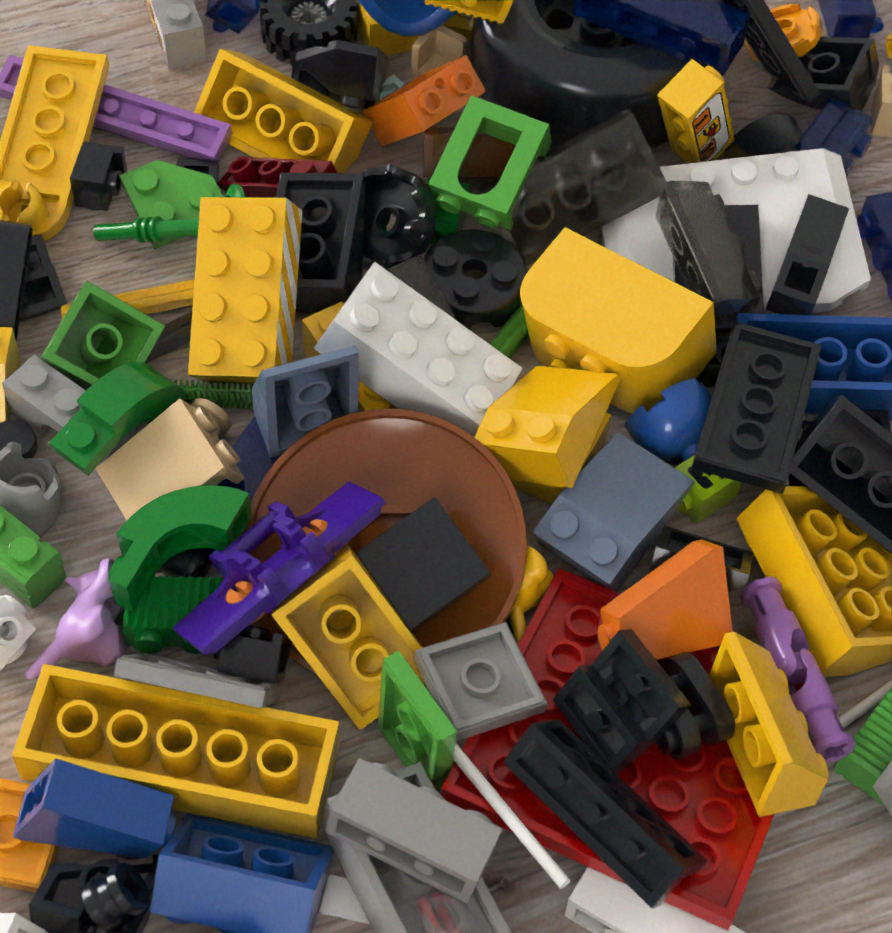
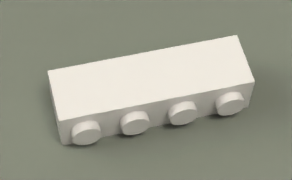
[564,867,755,933]

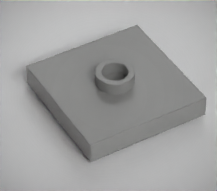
[414,622,547,741]

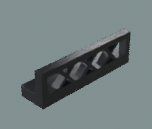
[503,719,708,909]

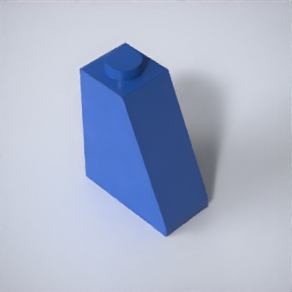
[13,758,176,859]

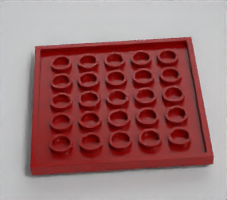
[440,568,804,931]

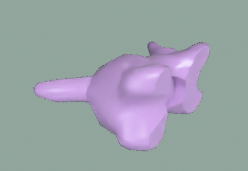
[25,558,126,679]

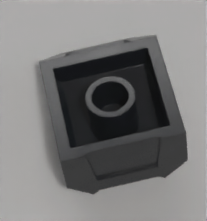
[767,37,879,117]

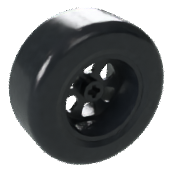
[471,0,727,158]

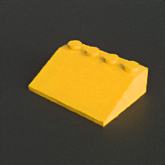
[736,486,892,677]

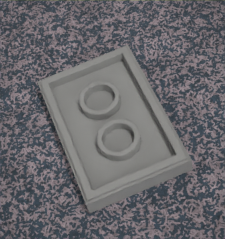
[113,652,282,708]

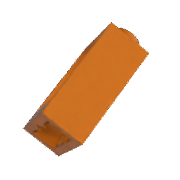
[362,55,486,147]

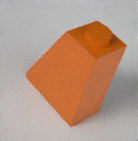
[598,540,733,660]

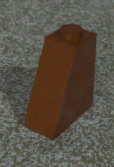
[423,127,516,177]

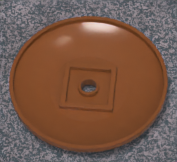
[244,408,528,684]

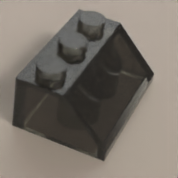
[655,180,762,327]

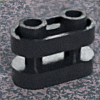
[656,652,735,760]

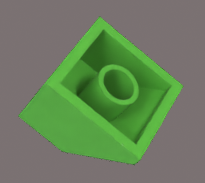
[40,280,165,390]

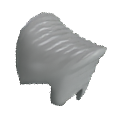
[0,442,62,538]

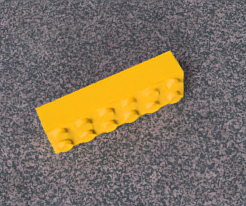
[12,664,340,839]

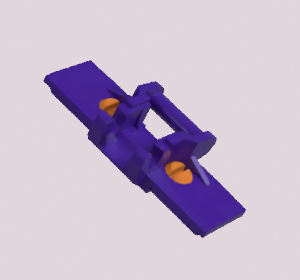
[172,481,386,655]

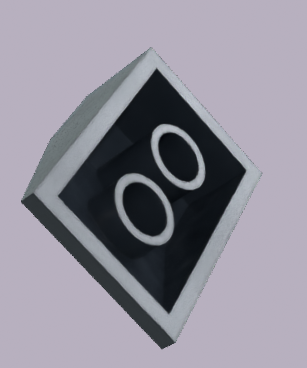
[276,173,365,312]

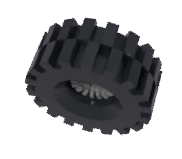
[259,0,358,66]

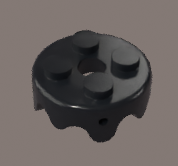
[362,163,436,274]
[420,229,528,330]

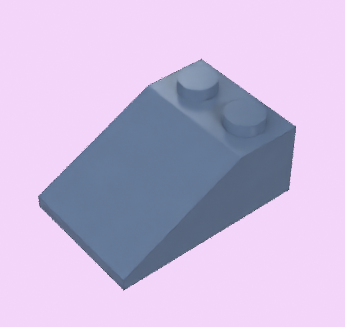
[252,345,359,458]
[532,432,695,593]

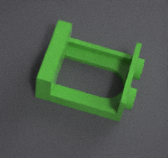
[429,95,552,230]

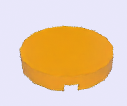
[744,4,823,63]

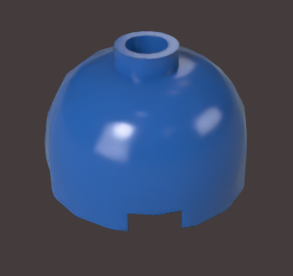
[624,378,712,462]

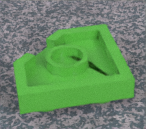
[119,160,223,249]

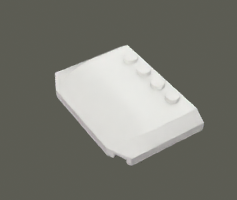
[594,148,871,314]

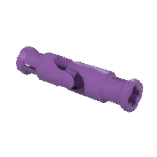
[740,577,856,764]

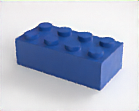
[735,313,892,420]

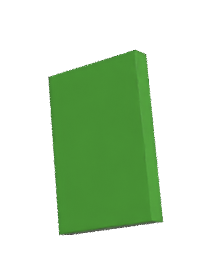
[378,650,457,793]

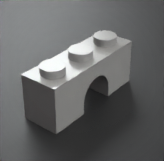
[2,355,137,478]

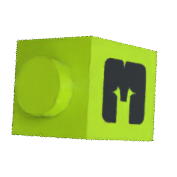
[675,455,741,525]

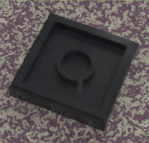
[356,497,492,633]

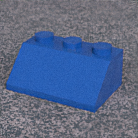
[150,813,334,933]

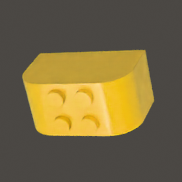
[520,227,717,414]

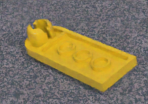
[0,45,110,241]

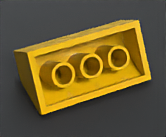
[194,48,374,173]

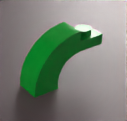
[49,362,189,476]
[108,485,253,611]

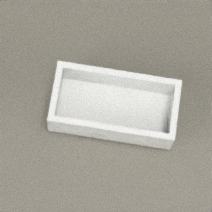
[313,262,522,436]

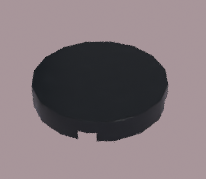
[723,114,804,159]

